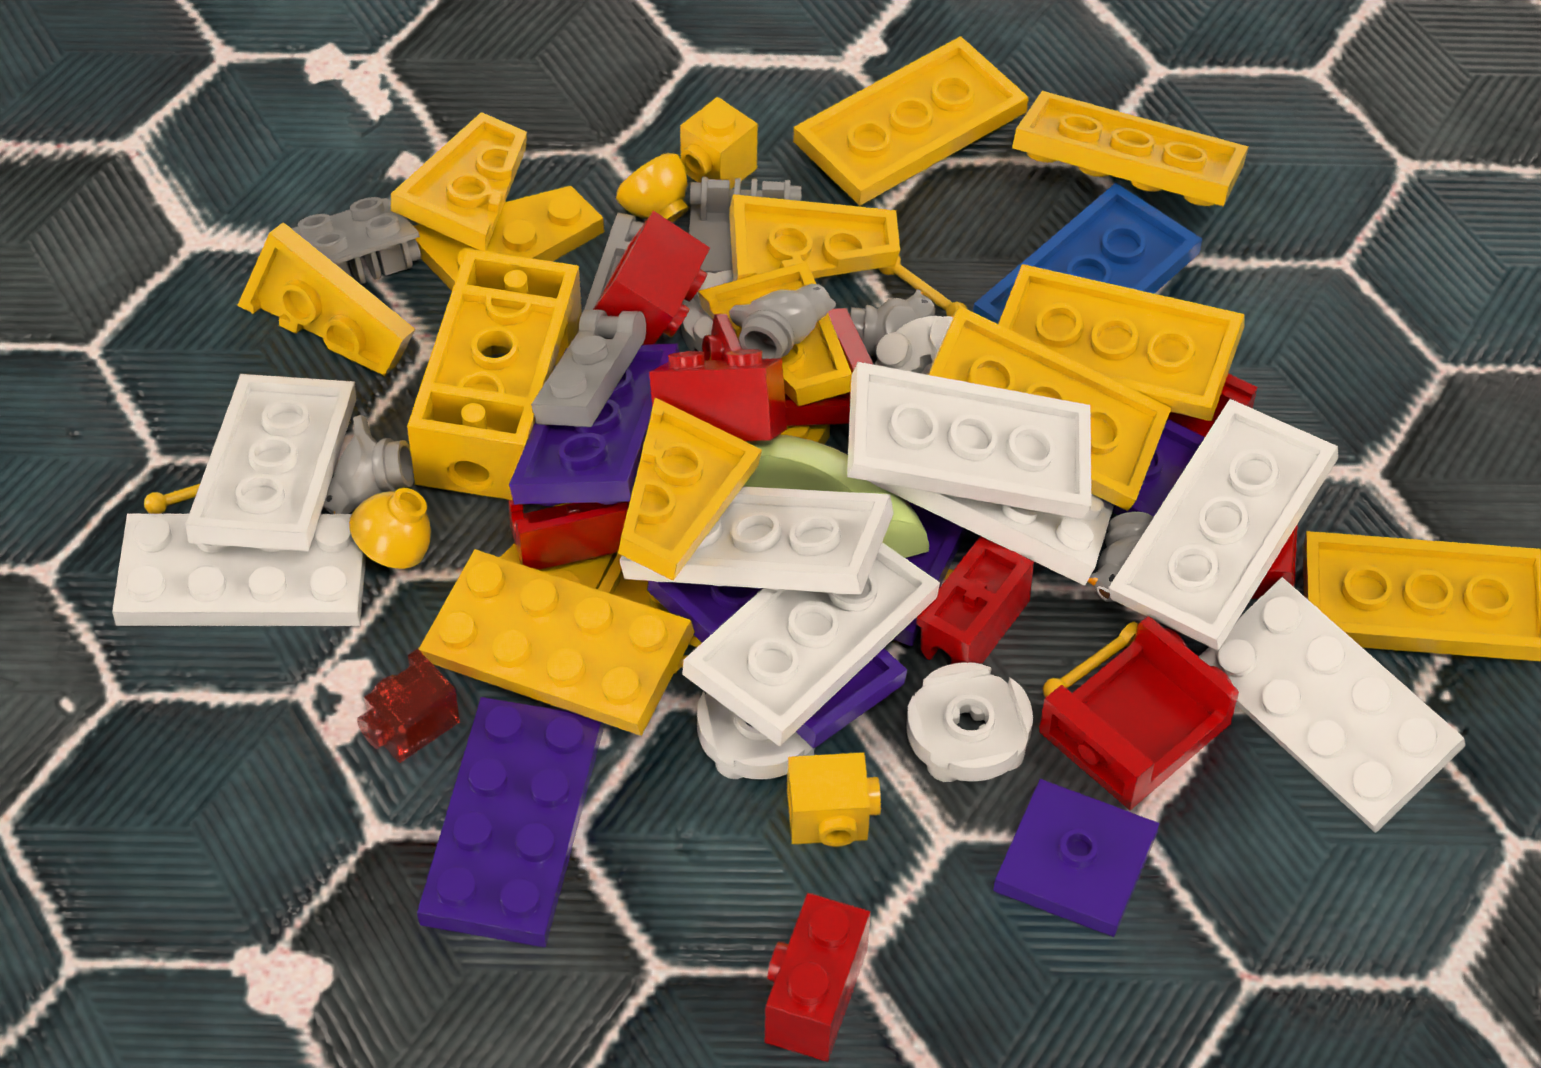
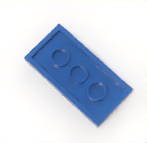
[973,183,1202,324]

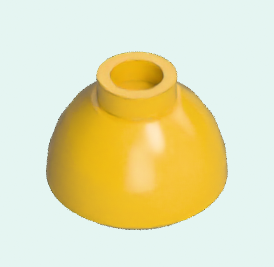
[616,153,689,223]
[349,488,431,569]

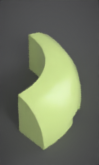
[744,434,929,558]

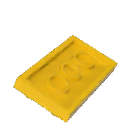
[793,36,1029,206]
[1012,91,1248,206]
[998,264,1244,421]
[927,306,1171,511]
[1303,531,1541,662]
[418,549,695,736]

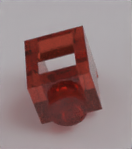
[357,649,460,763]

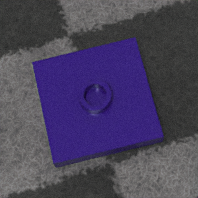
[993,779,1160,937]

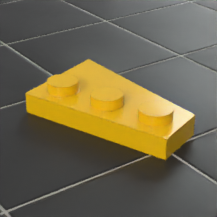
[391,112,527,251]
[414,186,604,291]
[729,194,900,281]
[237,222,416,376]
[698,261,852,406]
[618,398,762,581]

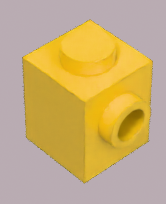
[680,97,758,189]
[787,753,881,847]

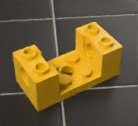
[407,248,582,500]

